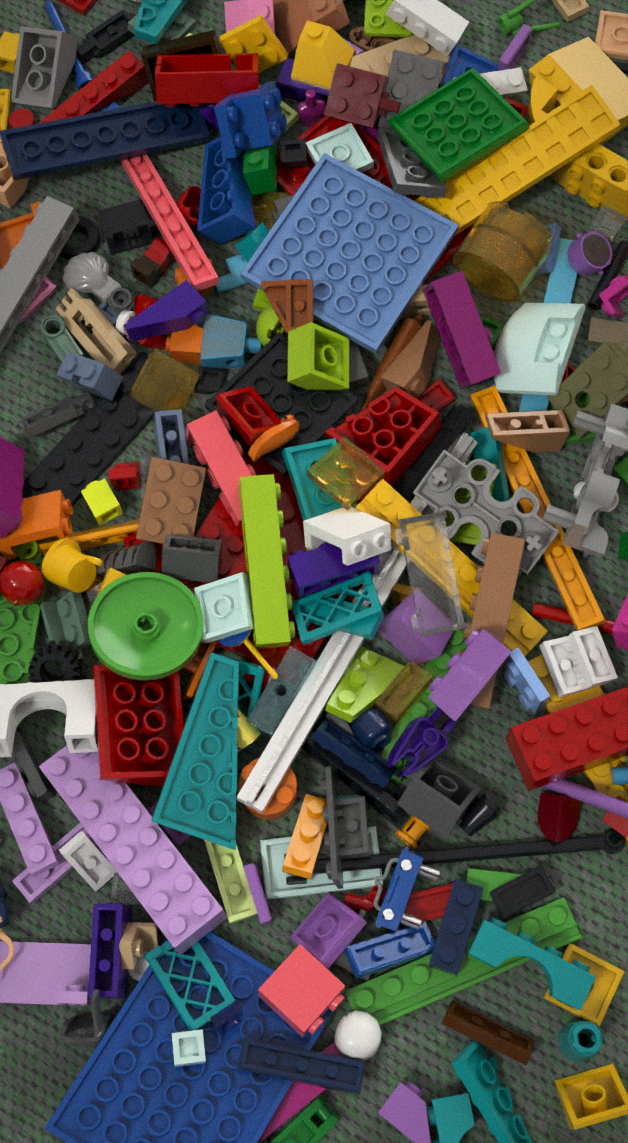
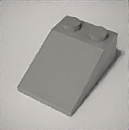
[11,26,78,109]

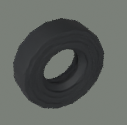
[60,216,100,260]

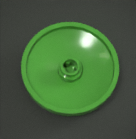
[88,572,203,680]

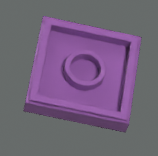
[290,892,367,969]

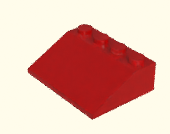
[93,665,184,786]

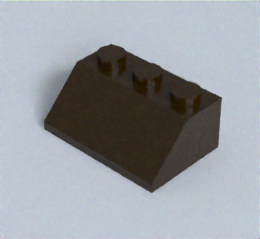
[141,30,221,101]

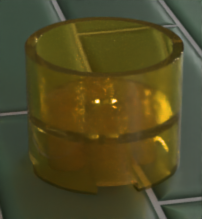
[453,201,553,303]

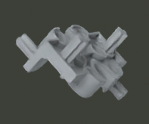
[542,403,628,559]
[413,434,559,579]

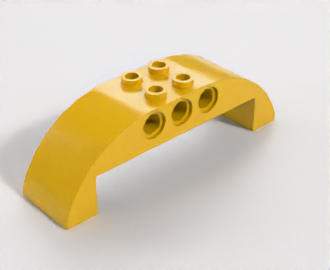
[527,76,628,220]

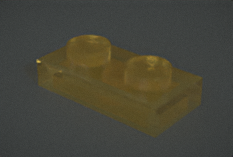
[375,660,434,723]

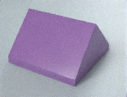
[378,588,455,665]

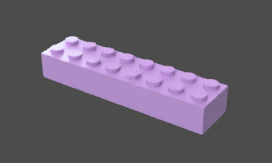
[39,745,228,955]

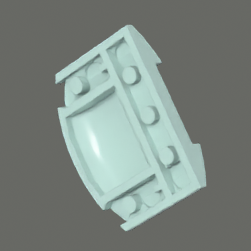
[493,303,586,396]

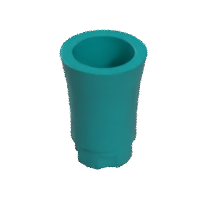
[558,1019,603,1063]

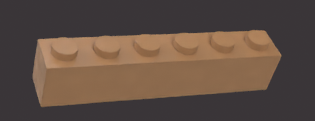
[460,532,525,709]

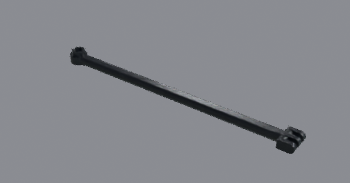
[284,829,626,885]

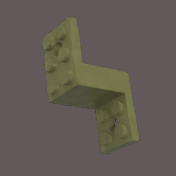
[547,342,628,438]

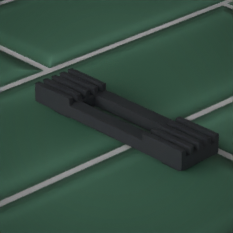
[393,405,474,499]

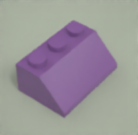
[428,628,511,722]

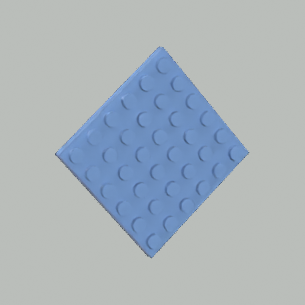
[240,153,459,354]

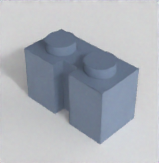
[56,351,123,401]

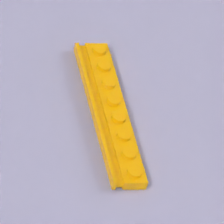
[355,479,548,657]

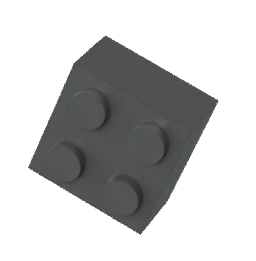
[397,757,481,838]

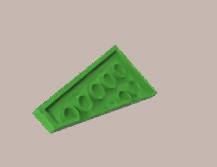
[0,557,48,729]

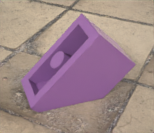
[378,1081,431,1143]

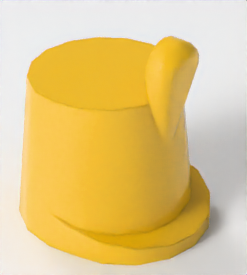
[42,538,103,593]

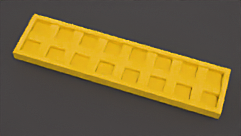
[414,84,621,235]

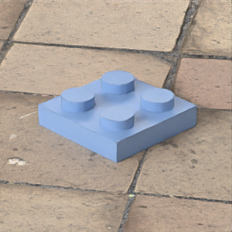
[503,648,550,715]

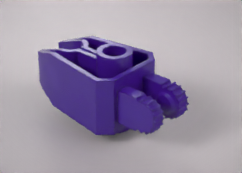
[386,706,457,778]

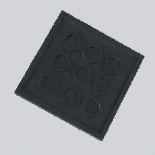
[205,331,358,478]

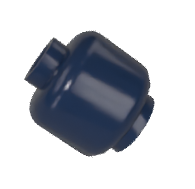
[351,708,393,751]

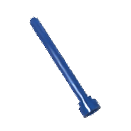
[45,0,94,91]

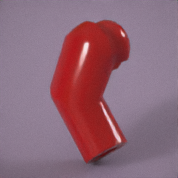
[343,885,387,913]

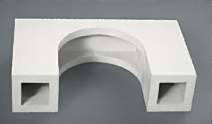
[0,679,98,757]

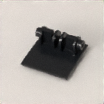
[98,199,158,255]

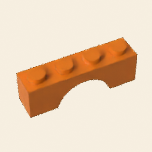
[166,259,214,364]

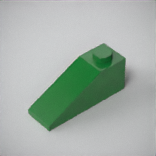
[243,140,278,195]

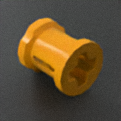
[394,816,431,850]

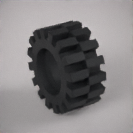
[28,640,83,683]

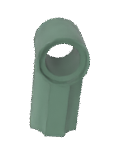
[41,315,85,363]

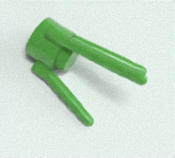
[498,0,561,38]

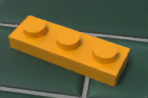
[282,794,328,879]

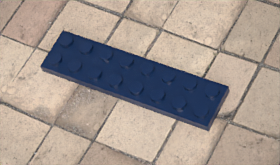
[0,101,210,181]

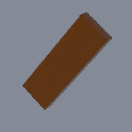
[442,1000,535,1065]

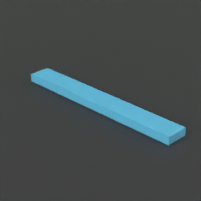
[519,238,577,412]

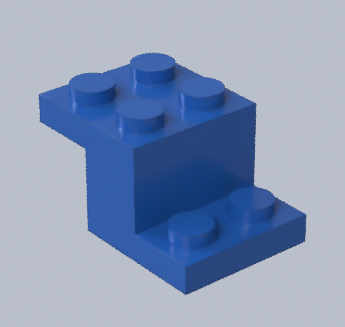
[214,81,287,159]

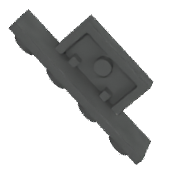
[321,766,371,889]

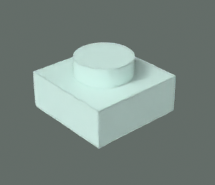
[172,1029,206,1067]

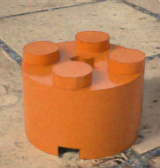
[238,758,298,820]

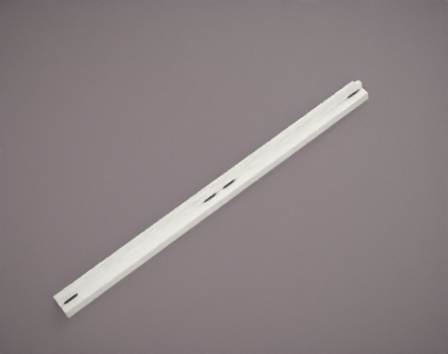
[237,432,474,814]

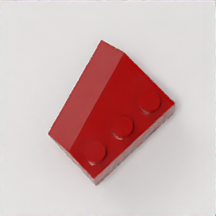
[325,386,442,488]

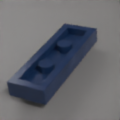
[312,718,398,789]
[429,879,483,976]

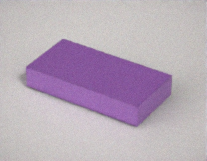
[498,24,532,71]
[243,863,273,927]

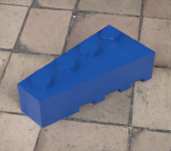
[197,136,255,245]

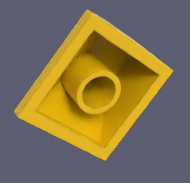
[291,20,355,90]

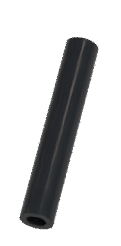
[587,240,628,311]

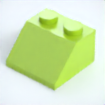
[287,322,349,390]

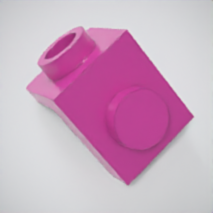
[599,275,628,318]

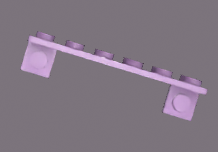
[0,941,91,1006]

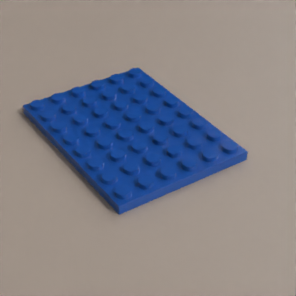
[45,932,334,1143]

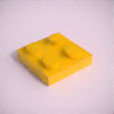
[219,15,288,73]

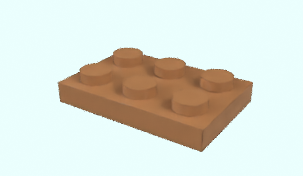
[136,457,206,545]

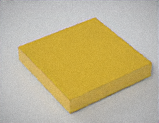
[543,943,625,1027]

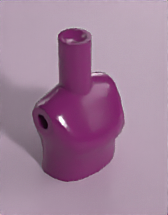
[297,89,326,127]

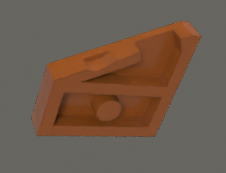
[261,279,314,335]

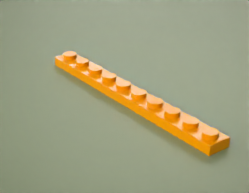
[470,385,605,631]

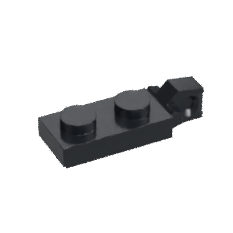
[76,10,134,64]

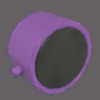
[567,231,612,276]

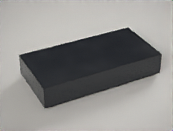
[489,865,556,920]

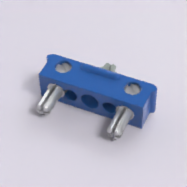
[374,846,440,931]

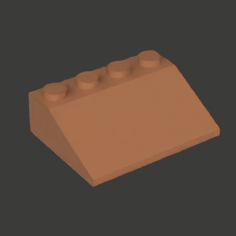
[273,0,350,59]

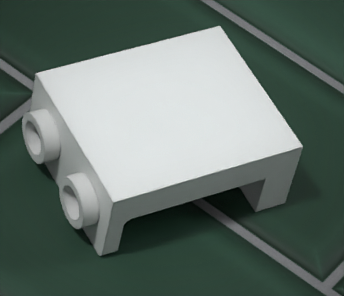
[303,506,391,566]

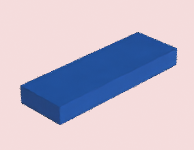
[344,922,435,979]

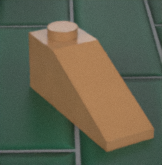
[380,320,440,399]
[485,410,570,453]

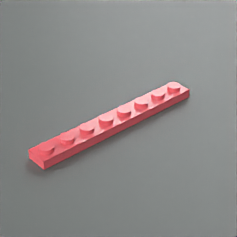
[119,154,219,291]

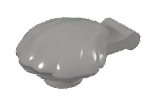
[63,252,122,304]

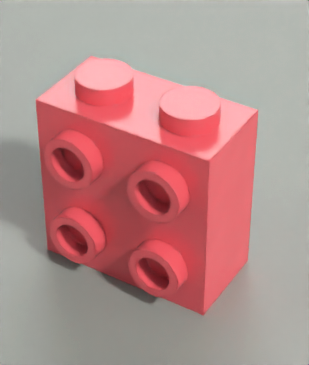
[258,944,345,1038]

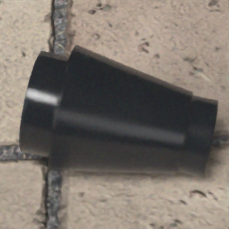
[458,793,501,837]

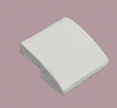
[539,626,618,698]

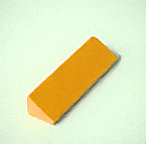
[39,519,139,556]

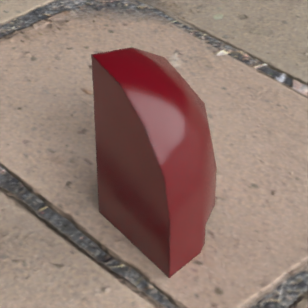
[538,793,582,842]

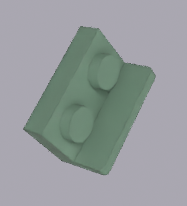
[40,591,91,652]

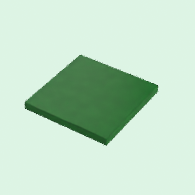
[387,68,529,183]

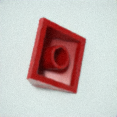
[216,386,281,448]

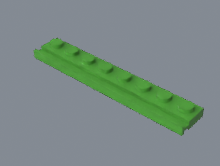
[345,897,583,1026]

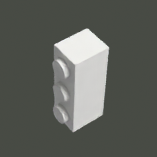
[385,0,469,56]

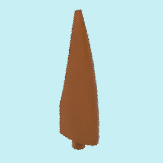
[359,315,425,413]

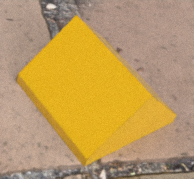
[554,1064,628,1130]

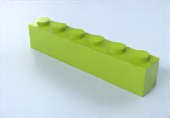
[238,474,295,649]

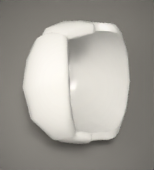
[334,1010,382,1061]

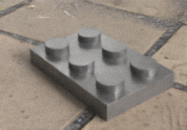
[377,50,444,128]

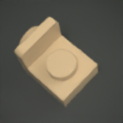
[119,922,159,969]

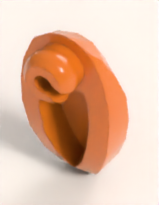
[248,415,299,462]

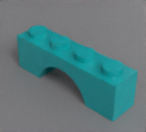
[466,918,596,1011]
[426,1093,475,1143]

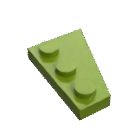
[325,646,412,723]

